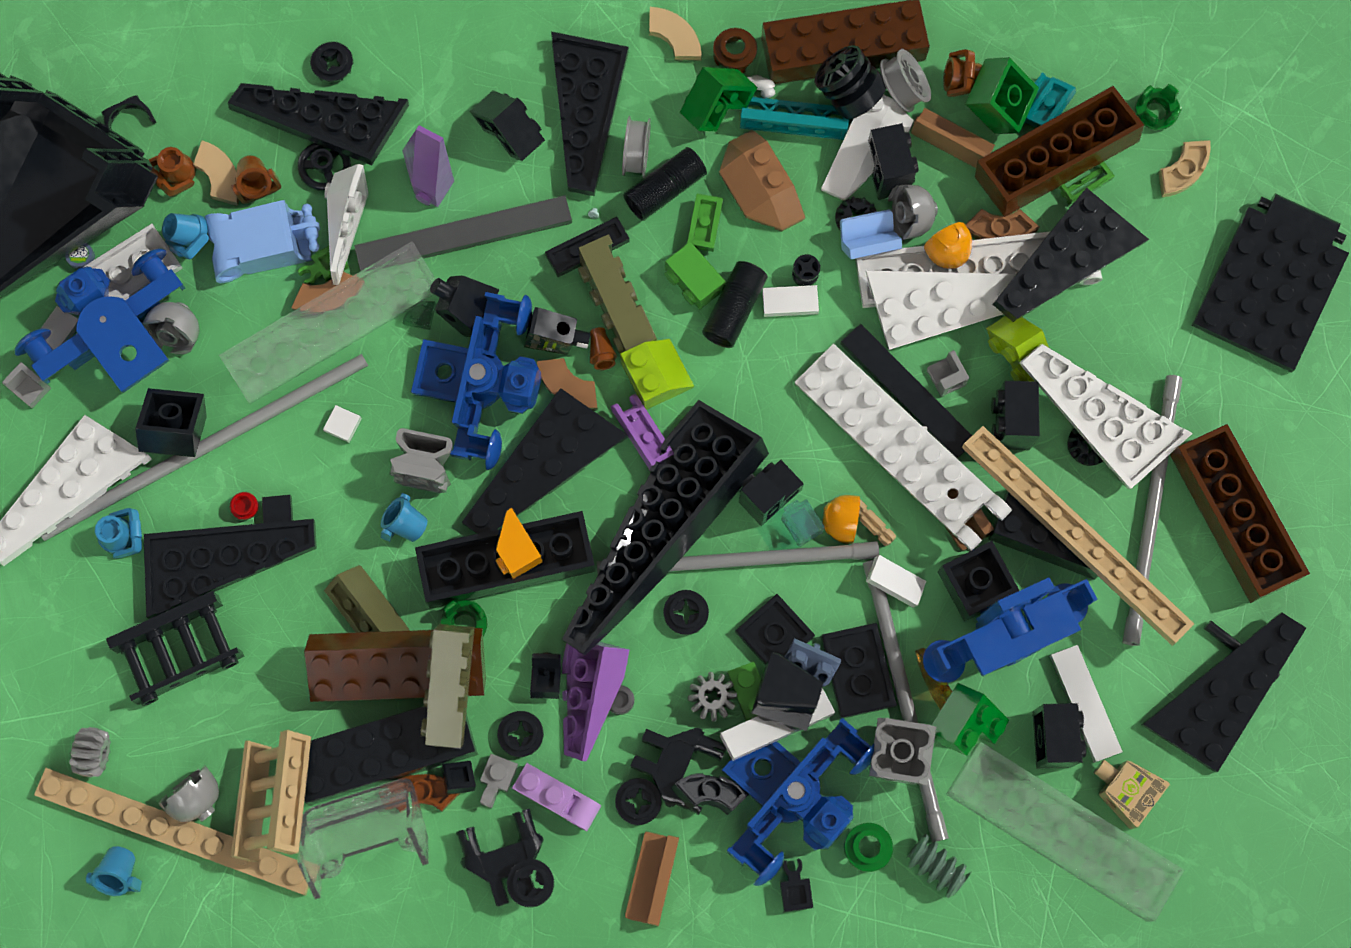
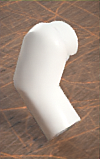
[747,75,775,98]

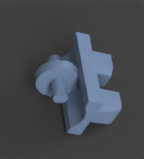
[784,638,841,687]

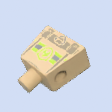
[1094,760,1170,829]

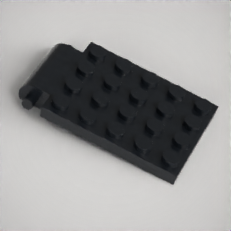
[1191,193,1349,372]

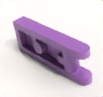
[611,394,674,469]

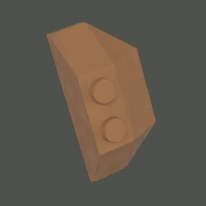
[719,130,805,231]

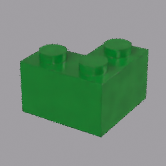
[679,67,758,131]
[931,683,1009,756]

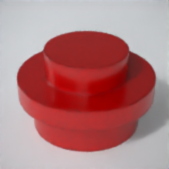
[230,492,259,520]

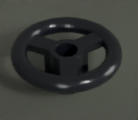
[297,143,351,191]

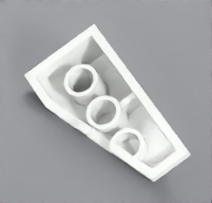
[821,95,914,201]
[324,164,368,286]

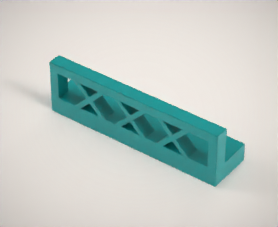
[740,97,849,140]

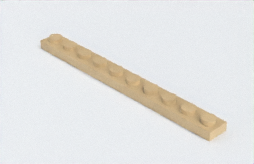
[962,426,1194,646]
[34,768,317,895]

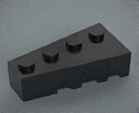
[989,490,1098,580]

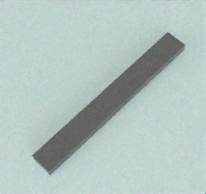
[354,195,572,273]

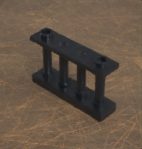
[106,591,245,706]

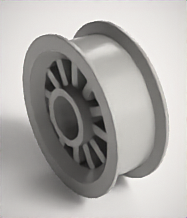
[880,49,931,112]
[622,116,651,178]

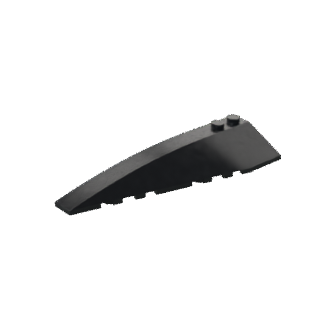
[562,400,769,656]

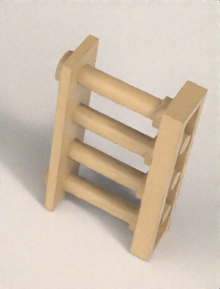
[231,730,311,862]

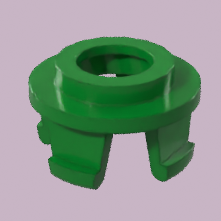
[1135,84,1182,130]
[440,600,488,637]
[844,823,893,872]

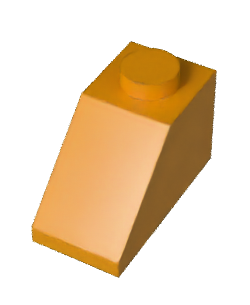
[495,508,542,579]

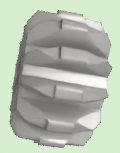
[688,672,737,722]
[70,727,111,777]

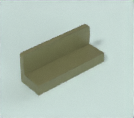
[324,565,409,633]

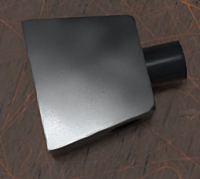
[430,275,499,337]

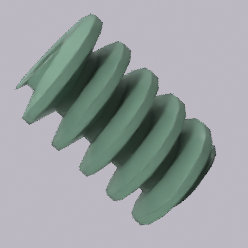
[906,834,971,898]

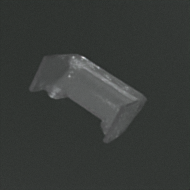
[297,778,428,899]

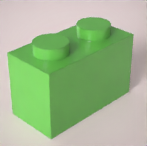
[664,241,726,310]

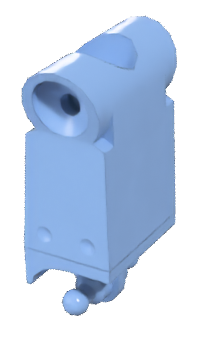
[205,200,320,283]

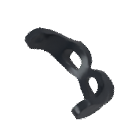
[102,95,157,129]

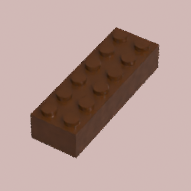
[761,0,930,84]
[975,86,1144,217]
[1170,424,1310,603]
[304,628,486,702]

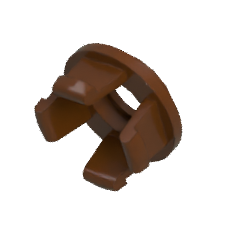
[713,28,757,74]

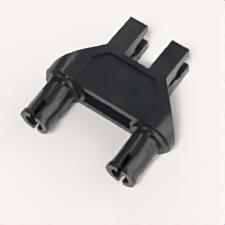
[631,728,726,815]
[456,809,544,907]

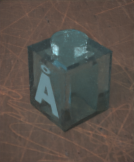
[781,499,825,547]

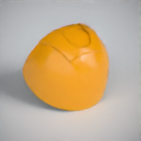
[924,222,972,269]
[822,495,860,544]

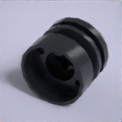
[814,45,886,119]

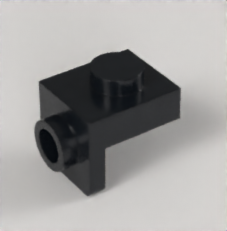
[530,652,561,699]

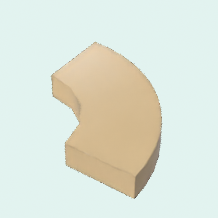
[649,7,702,61]
[1158,140,1211,197]
[193,141,239,206]

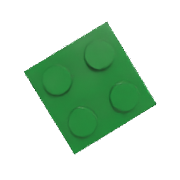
[965,57,1039,134]

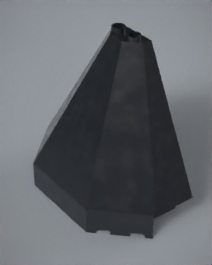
[0,73,158,297]

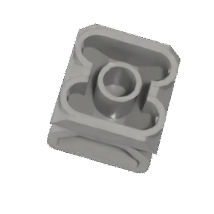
[390,428,453,493]
[869,718,936,785]

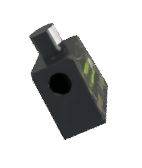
[524,307,591,355]

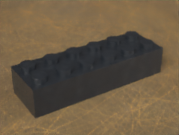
[415,511,596,608]
[304,706,478,806]

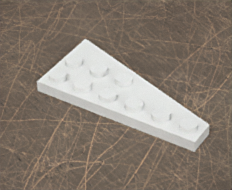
[865,270,1016,350]
[1019,344,1193,489]
[0,415,152,566]

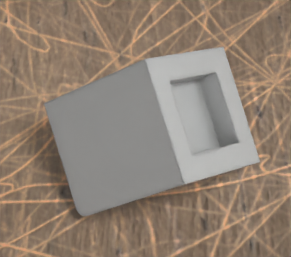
[927,350,969,397]
[2,362,51,409]

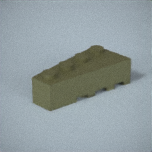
[578,234,657,354]
[421,624,475,748]

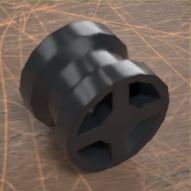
[792,254,820,286]

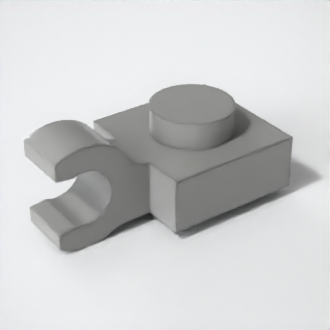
[480,754,518,808]

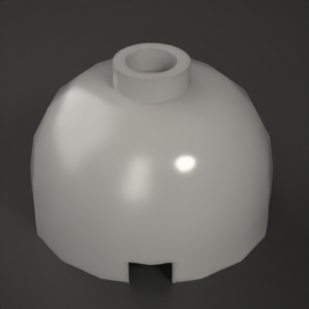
[888,185,938,239]
[142,302,199,354]
[159,765,219,822]

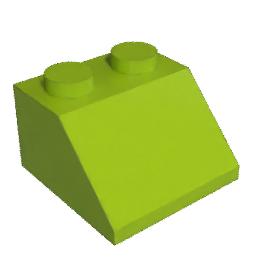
[620,339,694,410]

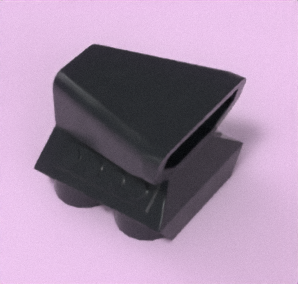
[752,652,824,731]

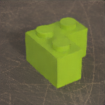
[986,316,1049,381]

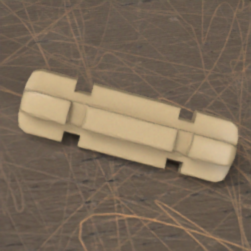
[859,500,896,546]

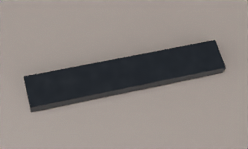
[840,324,972,459]

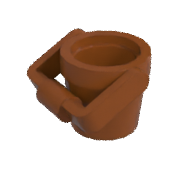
[943,49,982,97]
[149,147,196,196]
[231,155,282,204]

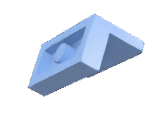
[840,209,902,259]

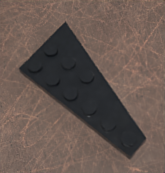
[551,31,629,196]
[228,83,409,166]
[992,188,1149,322]
[462,388,628,534]
[144,519,317,619]
[1142,612,1306,773]

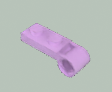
[512,763,601,831]

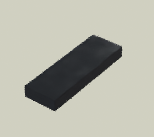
[545,217,630,277]

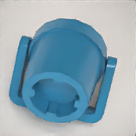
[162,213,209,260]
[380,493,428,542]
[95,508,142,559]
[86,846,142,896]

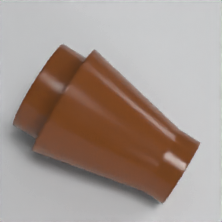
[590,327,617,370]

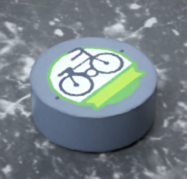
[65,243,95,270]

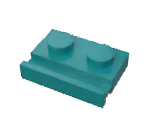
[1025,72,1076,128]

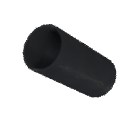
[624,147,707,221]
[702,261,768,348]

